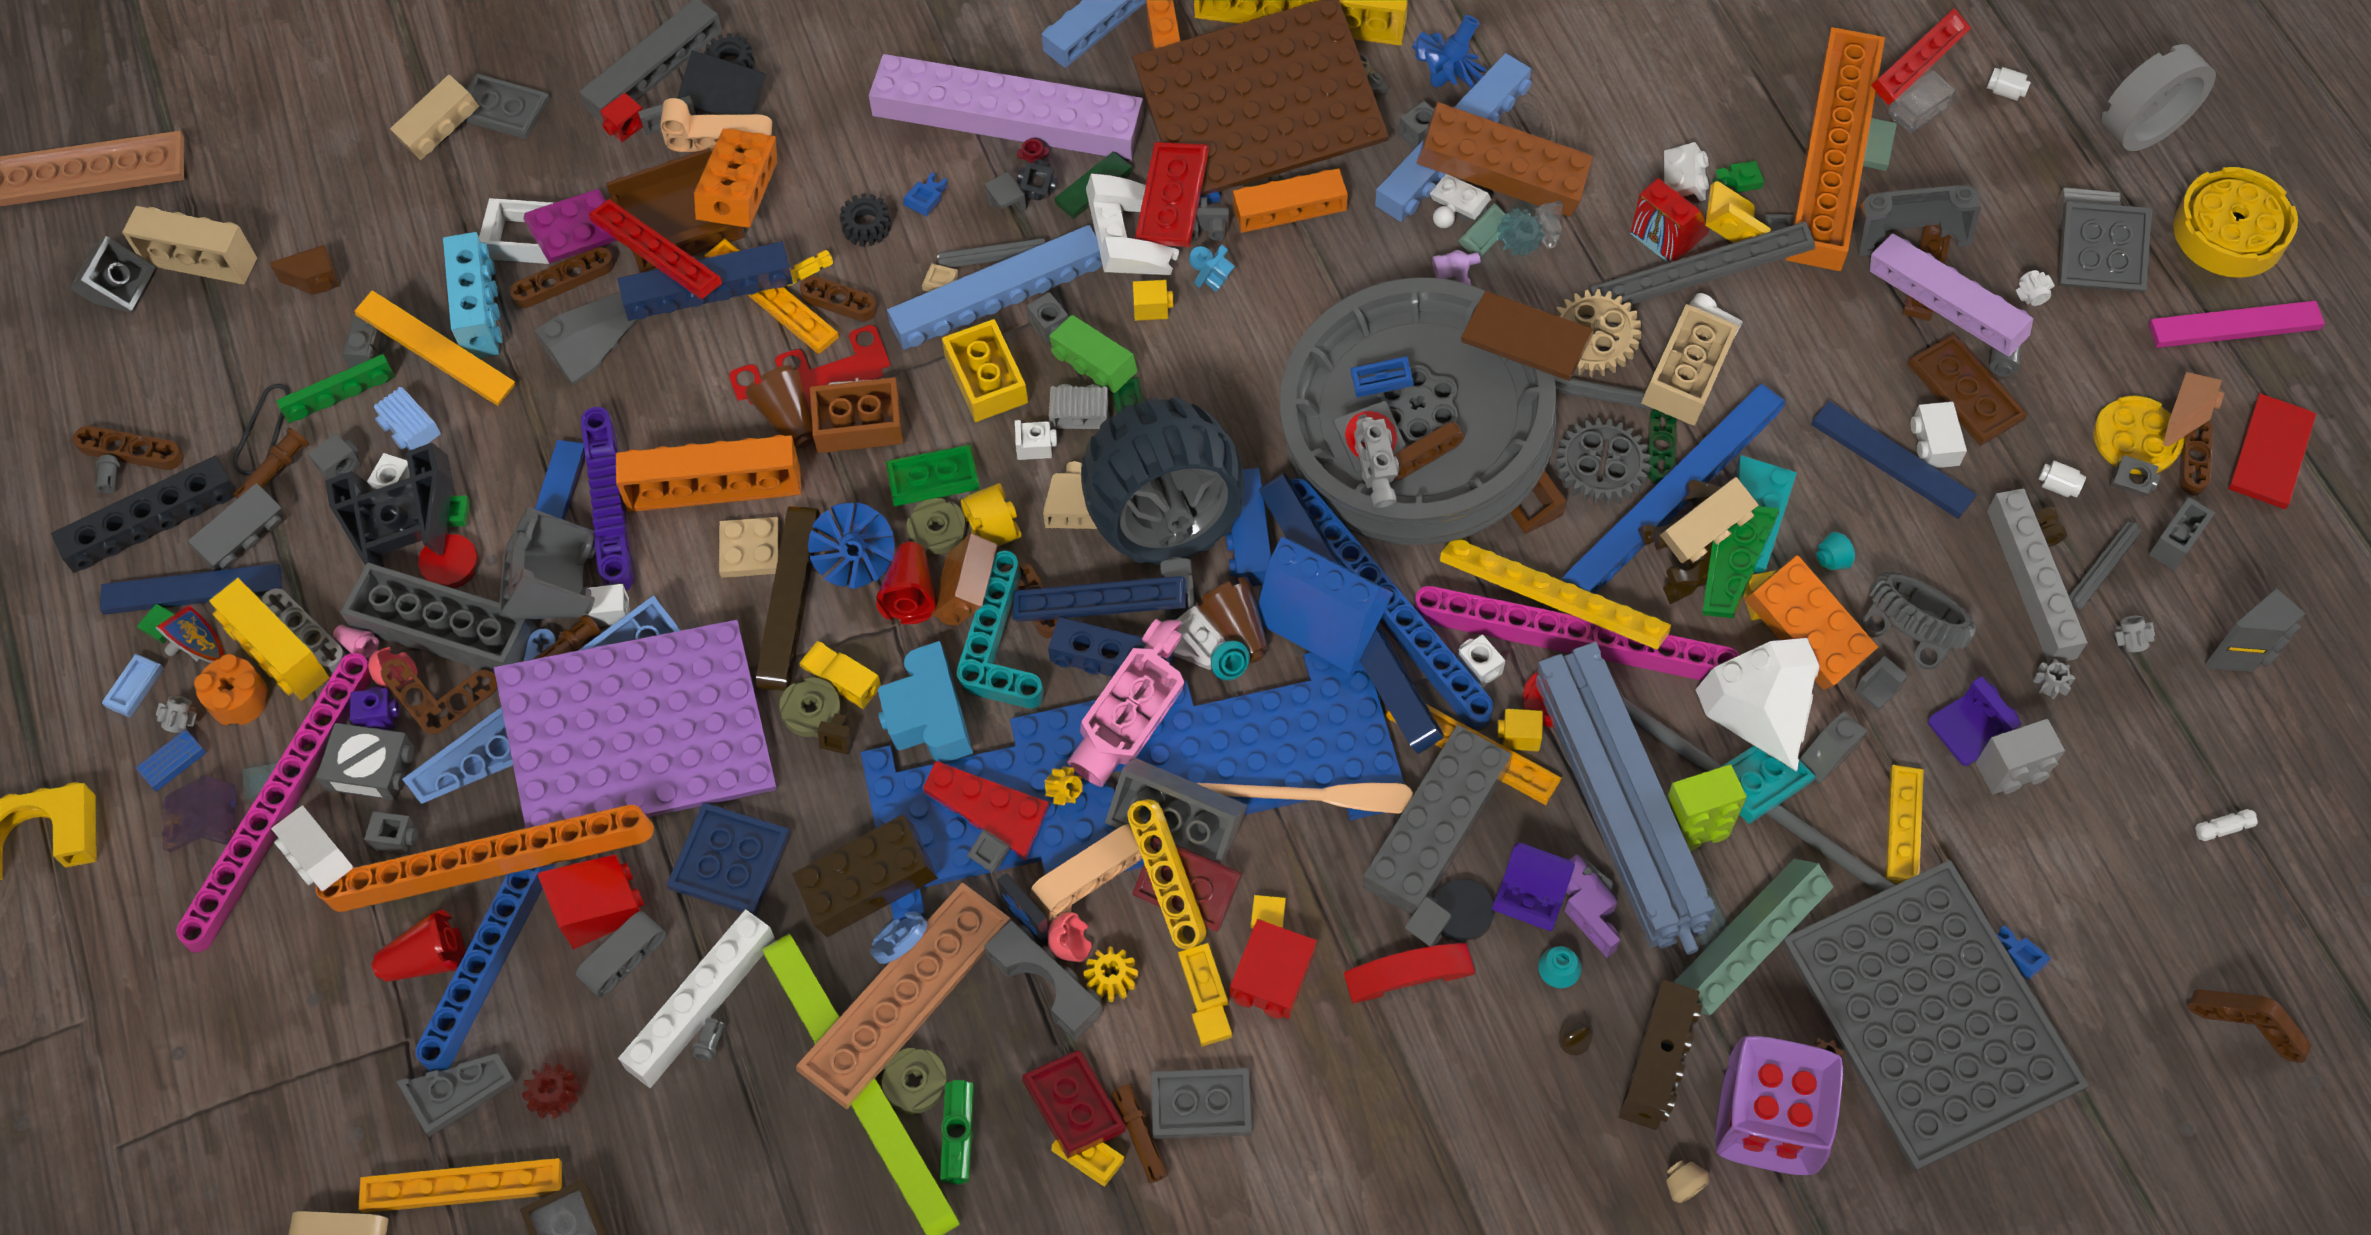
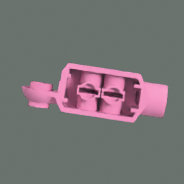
[1067,619,1184,787]

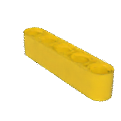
[1127,799,1206,949]

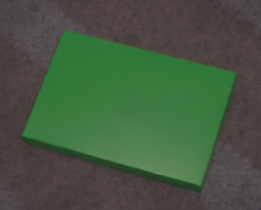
[885,445,980,506]

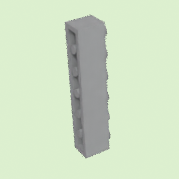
[1987,488,2088,665]

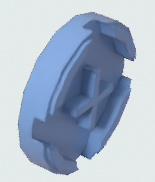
[870,911,927,964]

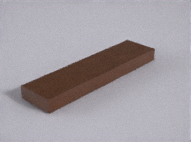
[1902,225,1951,321]

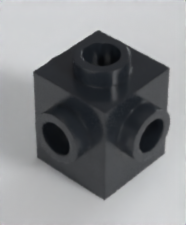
[1017,159,1058,201]

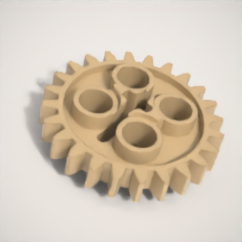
[1556,289,1641,377]

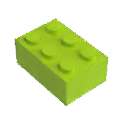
[1667,764,1747,851]

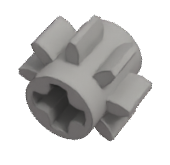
[2115,615,2155,652]
[2033,659,2075,699]
[156,696,197,733]

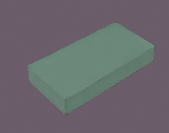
[1863,118,1897,171]
[1458,203,1514,258]

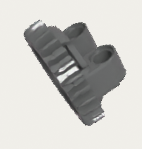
[1862,571,1976,670]

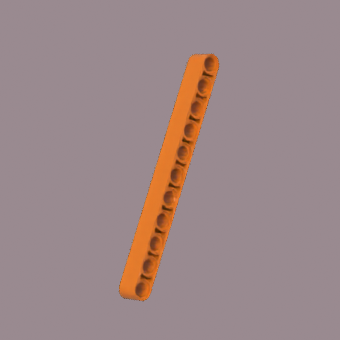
[316,805,654,912]

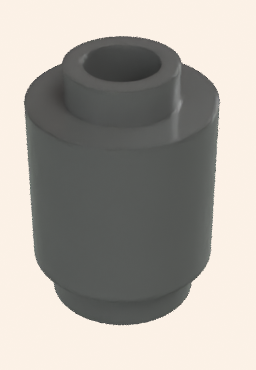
[1990,345,2021,377]

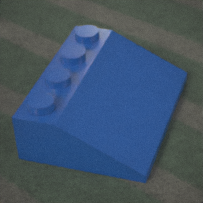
[1258,536,1393,674]

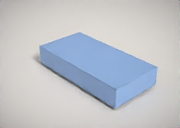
[102,653,164,718]

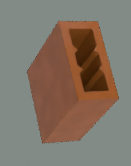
[931,533,998,626]

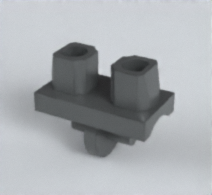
[1191,197,1229,240]

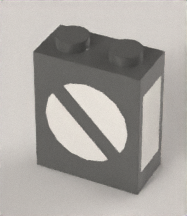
[316,723,414,801]

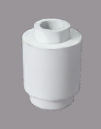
[1987,67,2030,101]
[2038,460,2086,498]

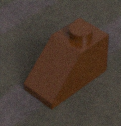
[270,245,340,295]

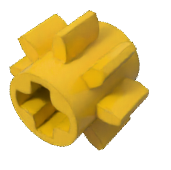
[1044,766,1083,805]

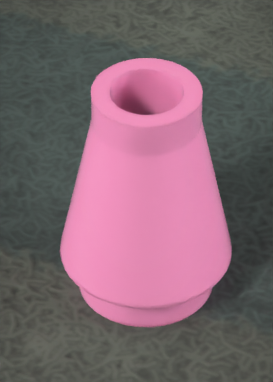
[333,625,379,659]

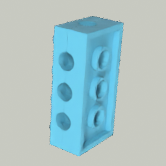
[443,232,503,358]

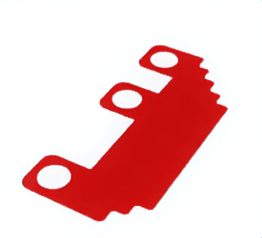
[729,325,891,409]

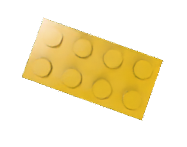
[209,578,330,701]

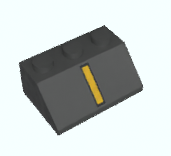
[2205,588,2306,672]

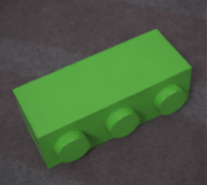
[1049,315,1137,393]

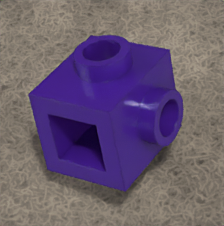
[350,687,400,730]

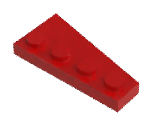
[923,761,1050,860]

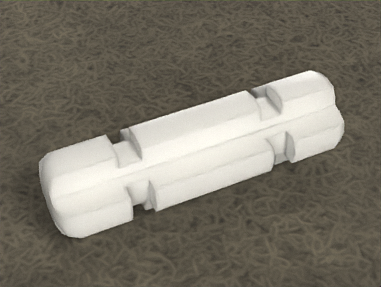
[2195,809,2258,841]

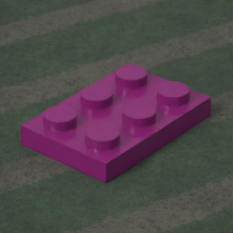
[523,189,618,264]

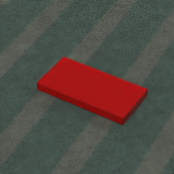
[1135,142,1209,247]
[2228,393,2317,510]

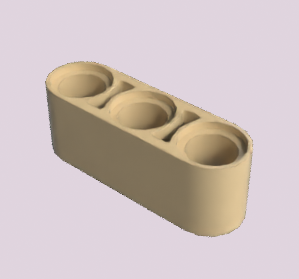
[288,1211,389,1235]

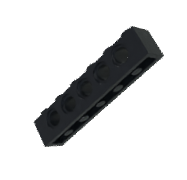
[51,455,236,573]

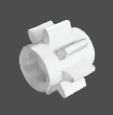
[2016,270,2055,306]

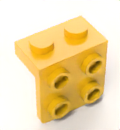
[1705,181,1771,243]

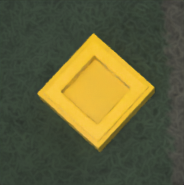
[1251,895,1286,928]
[1192,1005,1232,1047]

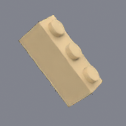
[390,75,479,160]
[1660,477,1758,563]

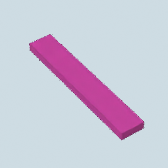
[2148,301,2325,348]

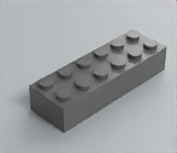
[340,562,537,673]
[1363,725,1512,916]

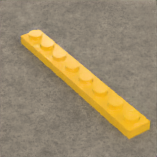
[1440,539,1671,650]

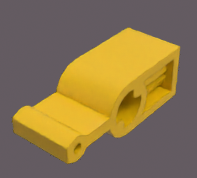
[799,641,881,709]

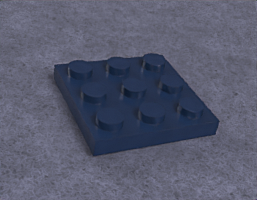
[667,803,791,916]

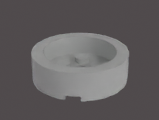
[2102,44,2216,151]

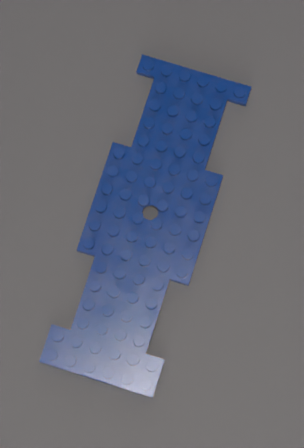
[860,652,1404,921]

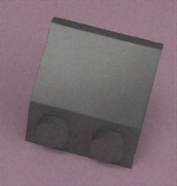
[69,236,156,312]

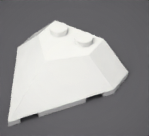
[1696,638,1820,772]

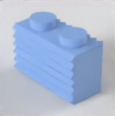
[374,387,441,450]

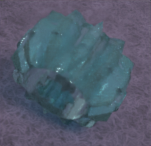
[1496,208,1545,256]

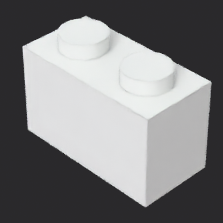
[1910,402,1967,468]

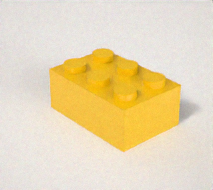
[942,319,1028,422]

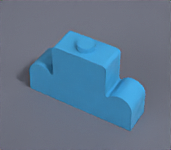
[878,641,973,762]

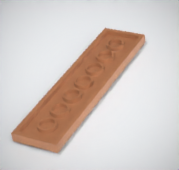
[0,131,184,206]
[796,883,1011,1109]

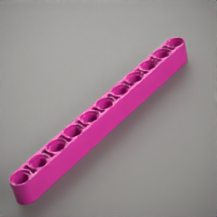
[1414,586,1740,681]
[176,653,372,953]

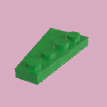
[1703,506,1779,618]

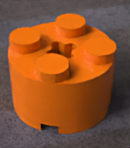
[194,654,268,726]

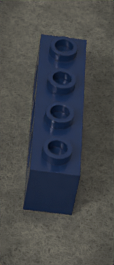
[1048,617,1175,678]

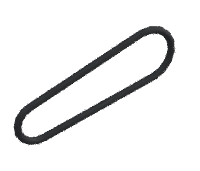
[233,384,290,475]

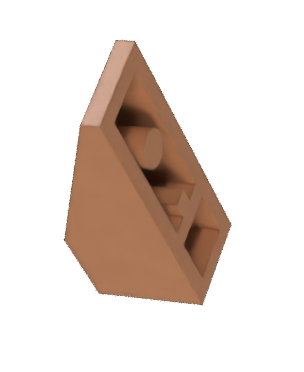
[2163,372,2225,446]

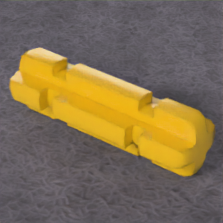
[786,250,833,286]

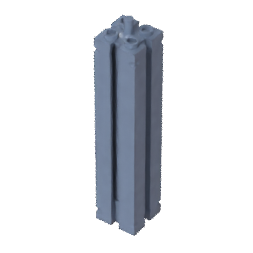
[1536,642,1716,955]

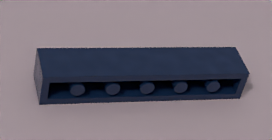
[617,241,793,321]

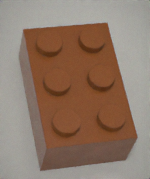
[810,377,904,453]

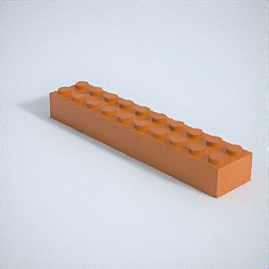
[1786,27,1885,271]

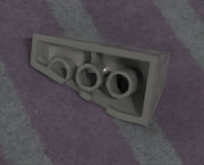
[534,292,639,385]

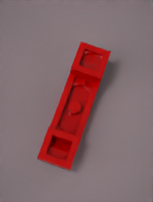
[1344,943,1475,1004]

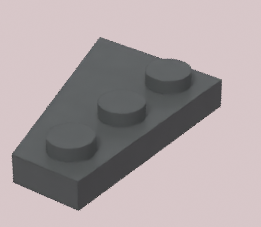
[396,1053,516,1137]

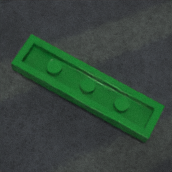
[276,354,395,423]

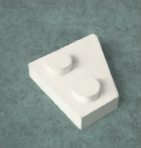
[1174,605,1225,670]

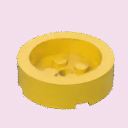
[2173,167,2298,278]

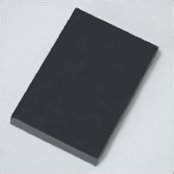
[677,50,767,115]

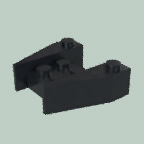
[325,443,453,567]

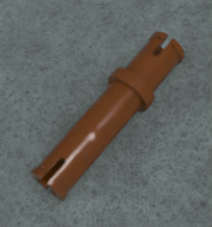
[1111,1084,1168,1183]

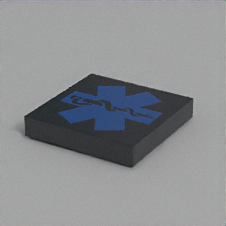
[997,873,1049,947]

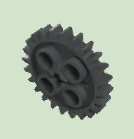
[1555,418,1651,506]

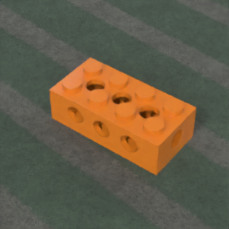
[694,128,777,228]

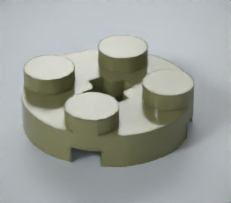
[907,498,966,556]
[779,677,841,738]
[882,1048,947,1115]

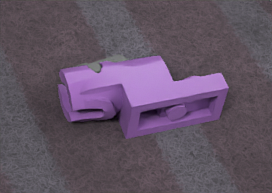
[1565,854,1620,958]

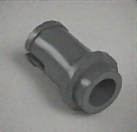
[95,455,120,494]
[692,1018,725,1062]

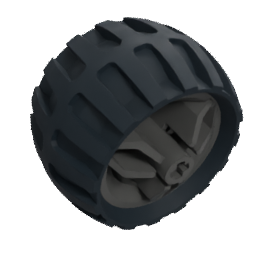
[1081,397,1244,565]

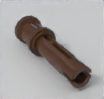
[233,427,310,499]
[533,615,601,659]

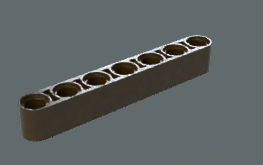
[756,506,820,691]

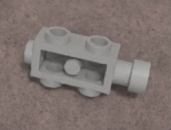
[1354,417,1399,508]

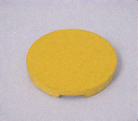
[2093,396,2184,475]

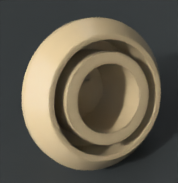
[1666,1160,1710,1204]

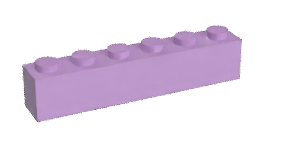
[1870,234,2033,357]

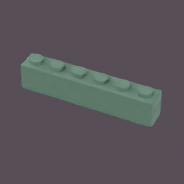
[1673,859,1833,1016]

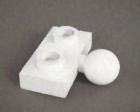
[1430,174,1491,228]

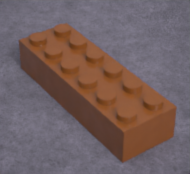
[1416,102,1593,217]

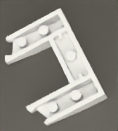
[1086,174,1179,275]

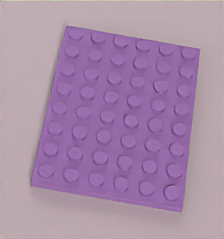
[494,620,776,828]

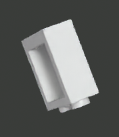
[479,198,553,264]

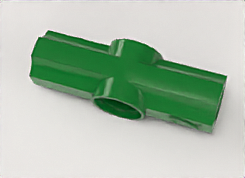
[940,1080,974,1184]

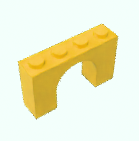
[0,782,97,880]

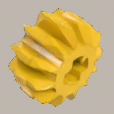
[1084,946,1138,1003]

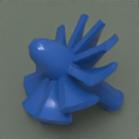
[1412,15,1487,88]
[808,502,894,588]

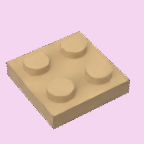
[719,517,780,578]

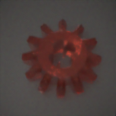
[522,1063,580,1119]

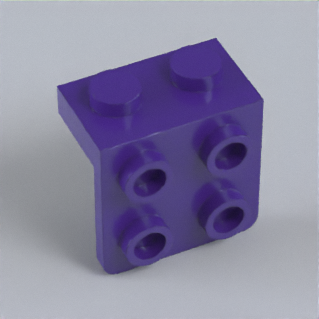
[1928,676,2022,766]
[1492,843,1575,932]

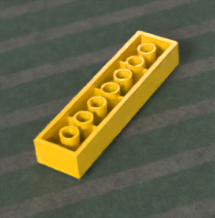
[1194,0,1408,46]

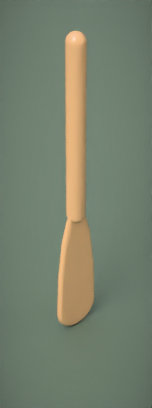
[1196,783,1414,814]

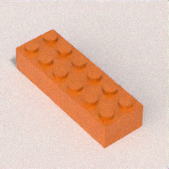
[616,435,801,512]

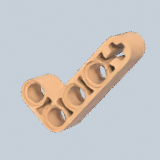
[661,98,772,152]
[1030,824,1142,928]

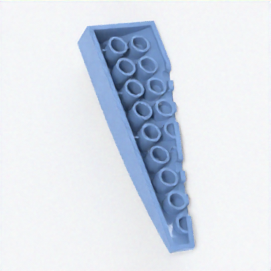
[402,595,681,804]

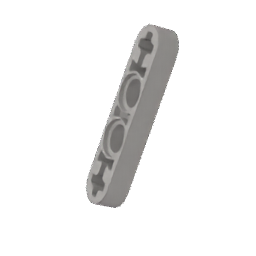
[261,588,346,673]

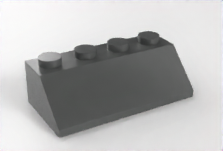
[1105,757,1247,864]

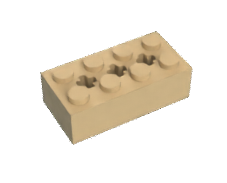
[122,206,257,285]
[1641,304,1739,426]

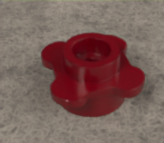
[1017,138,1049,163]

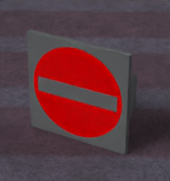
[1332,400,1406,473]

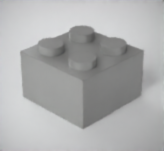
[1976,719,2065,795]

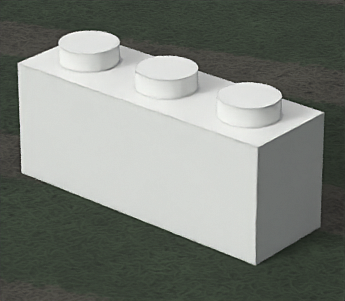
[271,805,354,891]

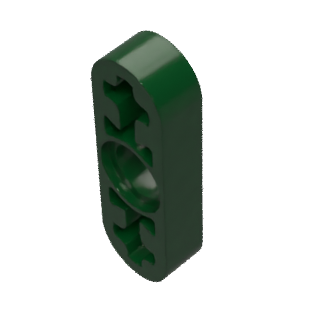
[1647,409,1676,484]

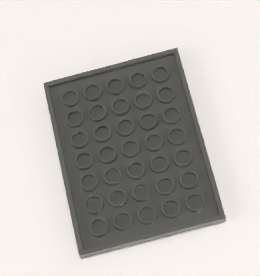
[1781,860,2089,1172]

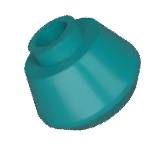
[1816,532,1855,570]
[1210,641,1250,681]
[1538,946,1582,988]

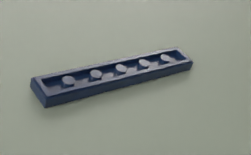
[1811,401,1977,519]
[99,564,282,615]
[1013,576,1186,622]

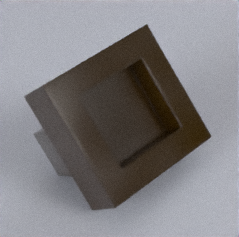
[817,713,852,755]

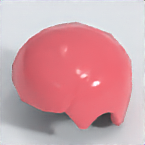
[368,647,418,690]
[1048,912,1092,962]

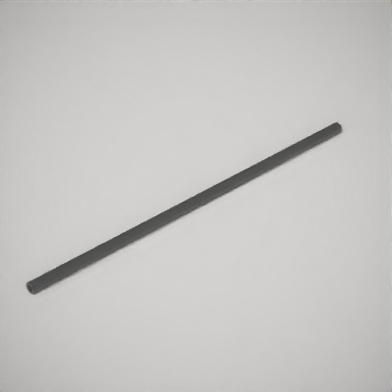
[1620,694,1895,893]

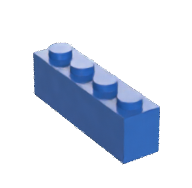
[1226,468,1271,586]

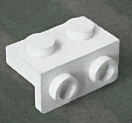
[1664,142,1709,201]

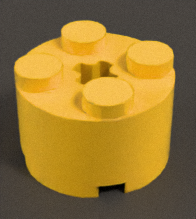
[961,483,1021,547]

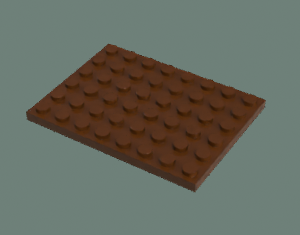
[1132,0,1389,196]

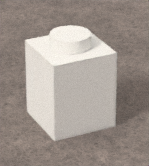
[584,584,629,627]

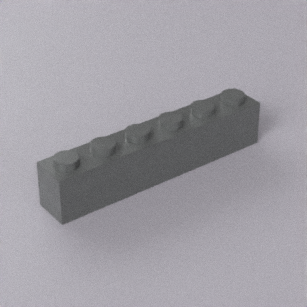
[579,0,722,122]

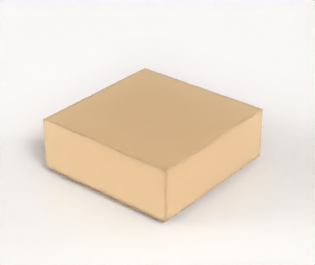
[922,263,958,292]

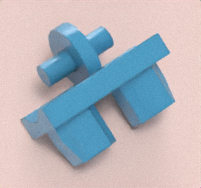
[1189,245,1235,292]

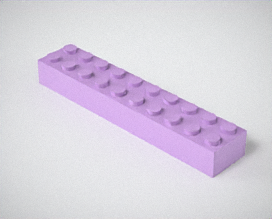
[869,54,1144,160]

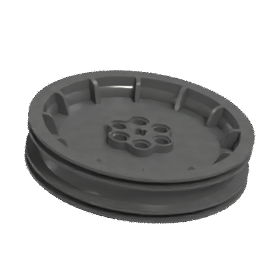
[1280,278,1556,545]

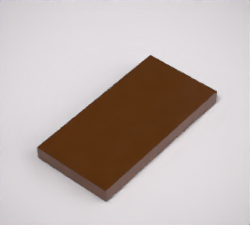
[1461,291,1593,381]
[1907,333,2028,446]

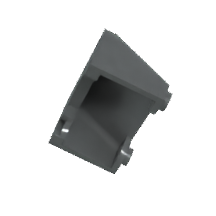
[1853,185,1981,256]
[499,507,596,619]

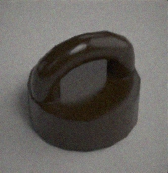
[1558,1021,1592,1056]

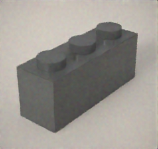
[188,483,283,571]

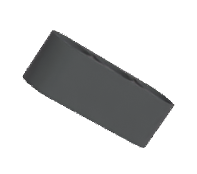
[576,911,666,998]

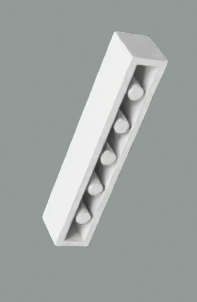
[618,909,775,1088]

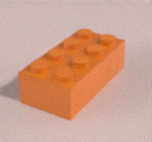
[1744,555,1878,690]

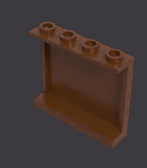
[606,148,745,273]

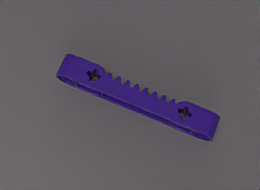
[581,407,633,591]

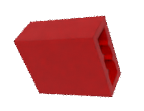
[1230,919,1317,1019]

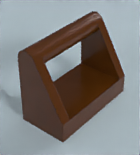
[1510,470,1567,534]

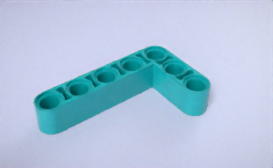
[957,551,1045,709]

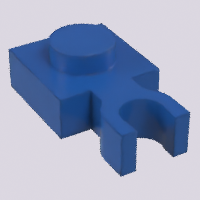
[903,172,947,216]
[1996,926,2051,980]

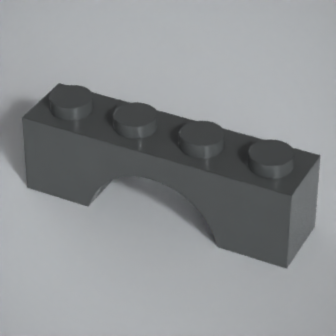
[984,920,1103,1041]

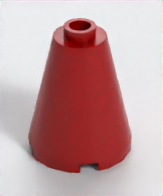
[876,542,936,625]
[371,910,466,982]

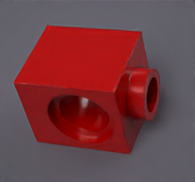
[600,92,643,142]

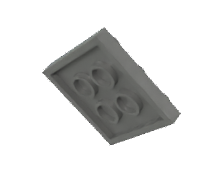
[2058,201,2152,293]

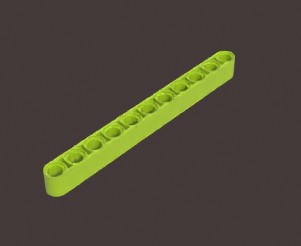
[761,933,960,1235]

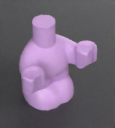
[1432,250,1481,285]

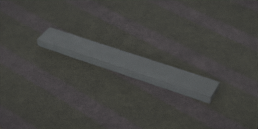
[1588,221,1815,305]

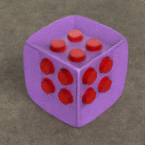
[1715,1036,1843,1175]

